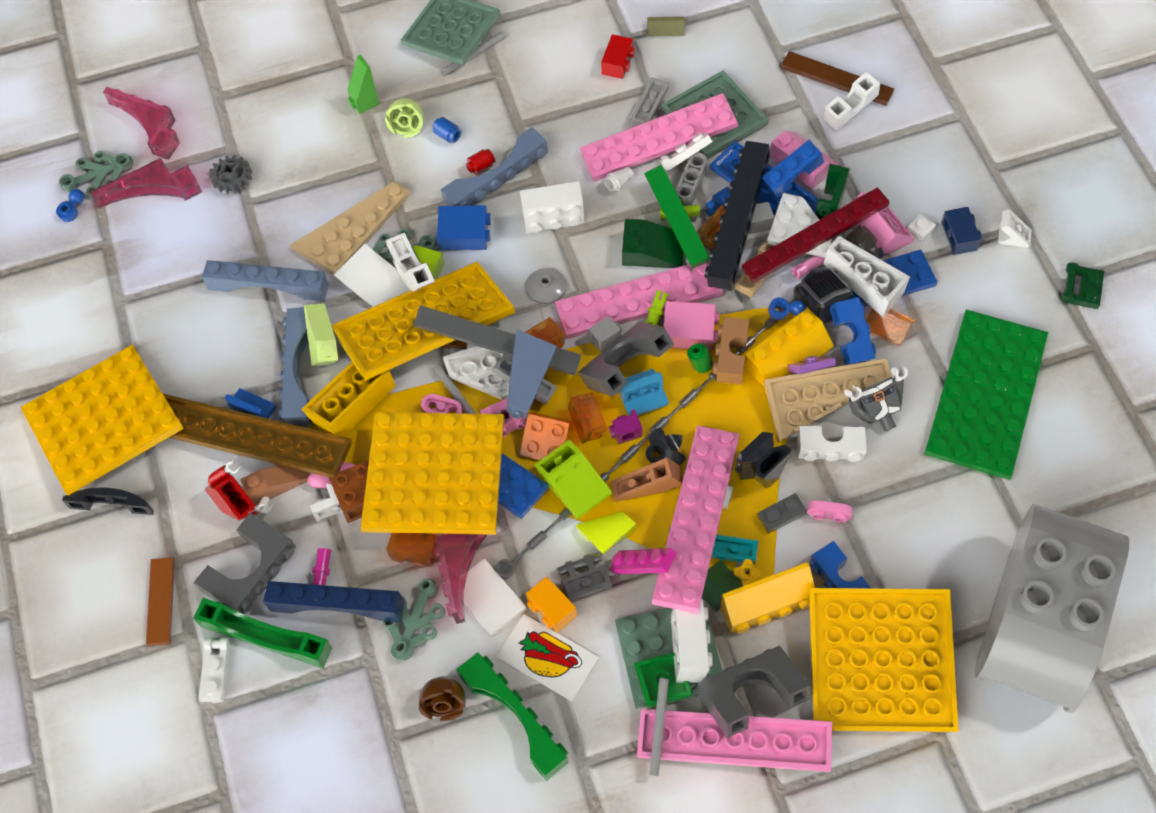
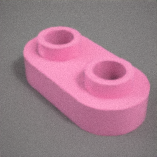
[421,394,463,414]
[807,500,853,523]

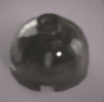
[845,225,884,260]

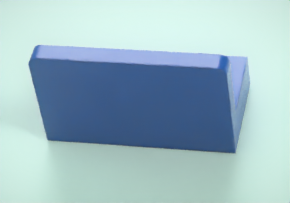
[225,388,277,419]

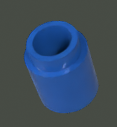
[432,117,462,143]

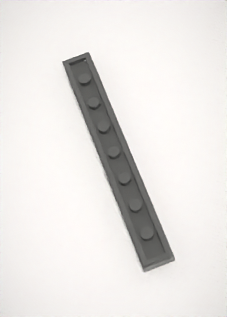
[414,305,581,376]

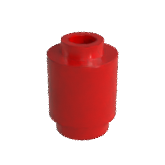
[466,149,496,175]

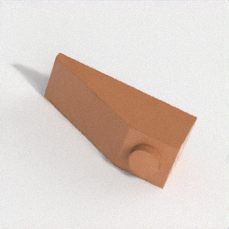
[611,458,683,502]
[240,465,310,505]

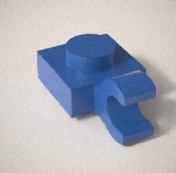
[705,186,731,216]

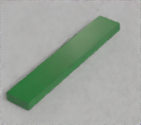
[644,165,710,269]

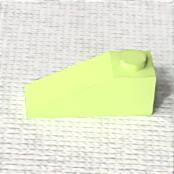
[304,304,338,366]

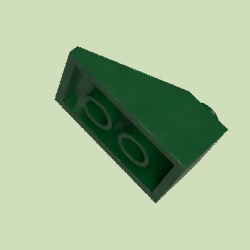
[622,219,683,268]

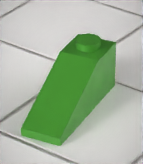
[347,55,379,114]

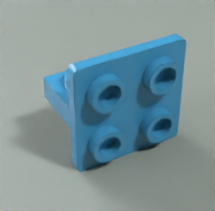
[618,369,669,416]

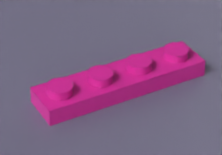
[609,548,677,574]

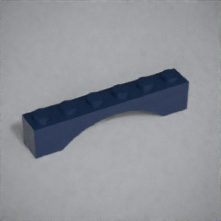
[263,581,405,622]

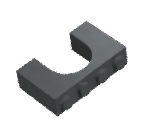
[578,322,674,396]
[193,513,296,614]
[698,645,810,738]

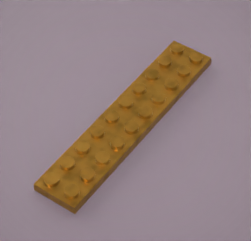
[163,394,353,479]

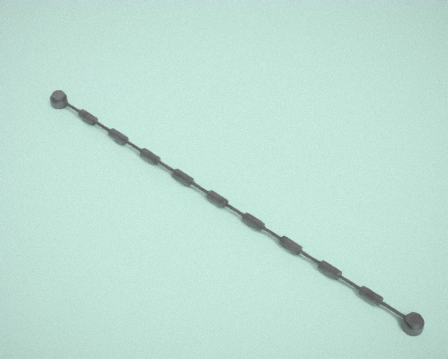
[496,283,803,579]

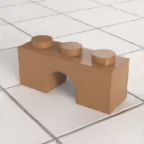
[713,317,749,385]

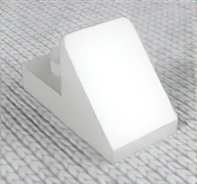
[998,209,1032,248]
[310,483,343,521]

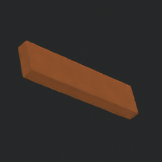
[146,557,175,646]

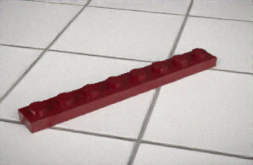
[742,187,890,283]

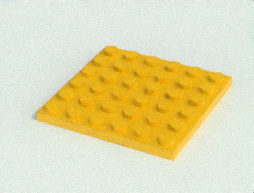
[20,344,184,495]
[361,412,504,534]
[809,588,959,733]

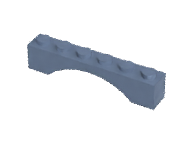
[441,127,548,206]
[202,260,329,302]
[279,307,312,426]

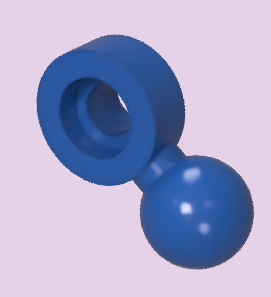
[56,189,85,222]
[768,297,806,320]

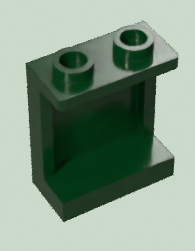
[816,164,850,220]

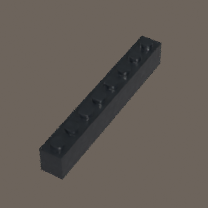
[704,141,770,291]

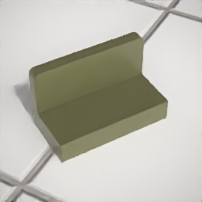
[647,16,685,36]

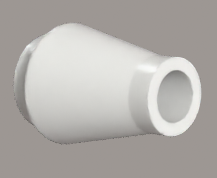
[604,167,633,191]

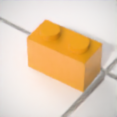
[526,576,578,633]

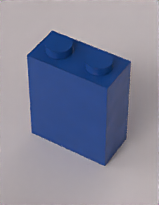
[437,205,491,250]

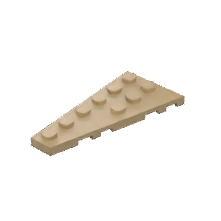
[290,181,410,275]
[763,358,892,443]

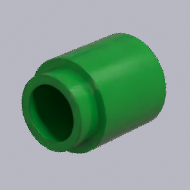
[687,343,713,373]

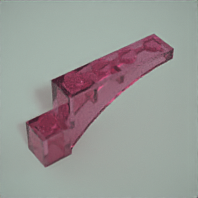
[103,87,180,160]
[90,158,202,209]
[434,534,488,624]

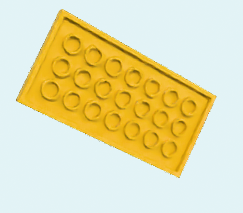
[331,261,515,381]

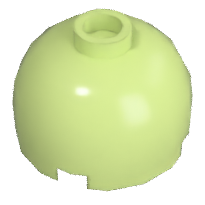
[385,98,424,138]

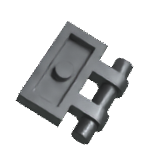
[557,553,612,602]

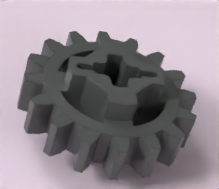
[209,155,253,194]

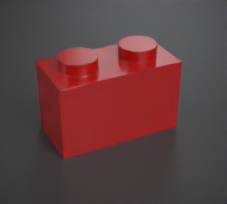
[601,34,636,79]

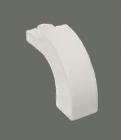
[386,232,435,292]

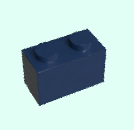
[941,207,982,255]

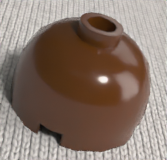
[419,676,466,721]

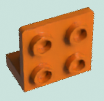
[520,412,574,460]

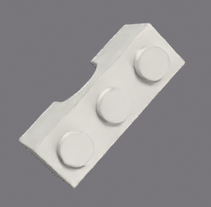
[823,71,880,131]
[797,426,867,462]

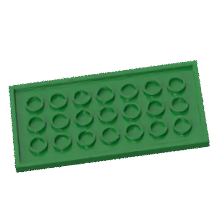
[924,309,1049,480]

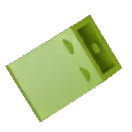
[535,440,612,519]

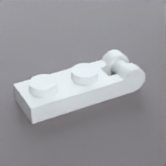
[660,132,712,170]
[198,637,230,702]

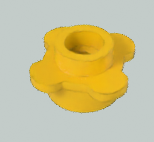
[734,559,761,586]

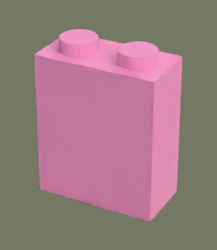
[664,301,719,350]

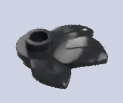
[645,427,686,465]

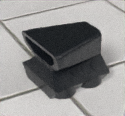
[735,432,791,488]

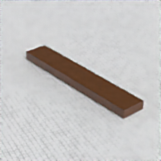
[781,51,895,106]

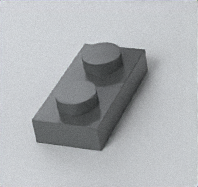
[757,493,807,534]

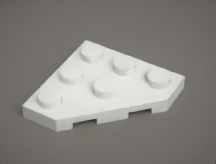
[767,193,832,258]
[443,346,509,400]

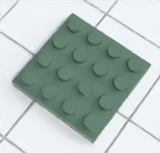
[401,0,501,66]
[661,70,769,159]
[615,600,722,709]

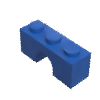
[762,139,825,200]
[829,297,876,365]
[809,541,871,589]

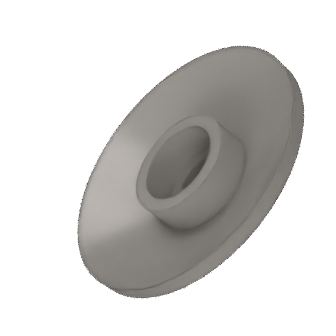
[526,268,566,304]

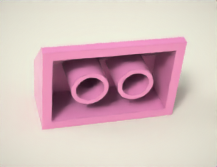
[770,131,839,190]
[853,192,915,254]

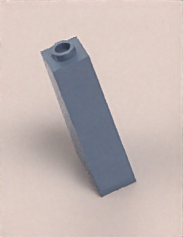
[506,330,557,419]

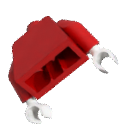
[205,456,274,520]

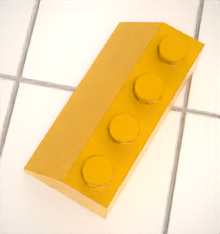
[744,308,834,388]
[302,362,396,437]
[720,562,815,634]

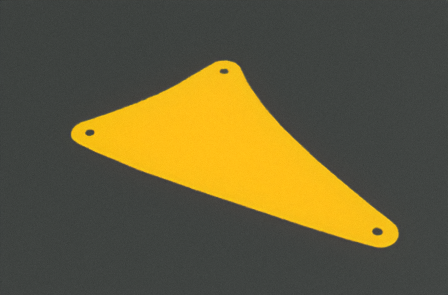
[308,307,796,591]

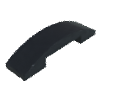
[62,487,154,515]

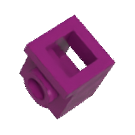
[608,409,642,445]

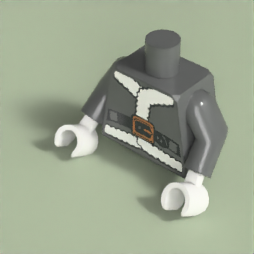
[844,365,908,432]

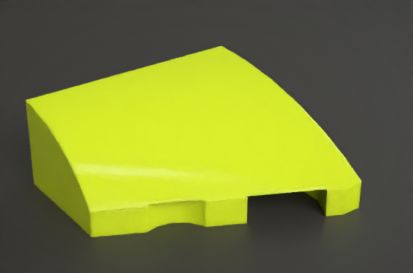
[576,512,637,555]

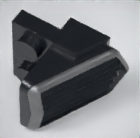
[798,268,853,324]

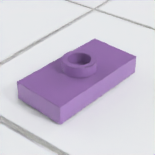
[788,356,836,374]

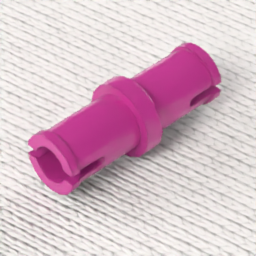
[312,548,332,585]

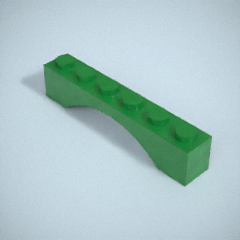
[193,598,332,669]
[456,652,568,782]

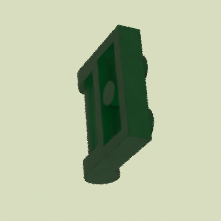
[1061,262,1104,309]

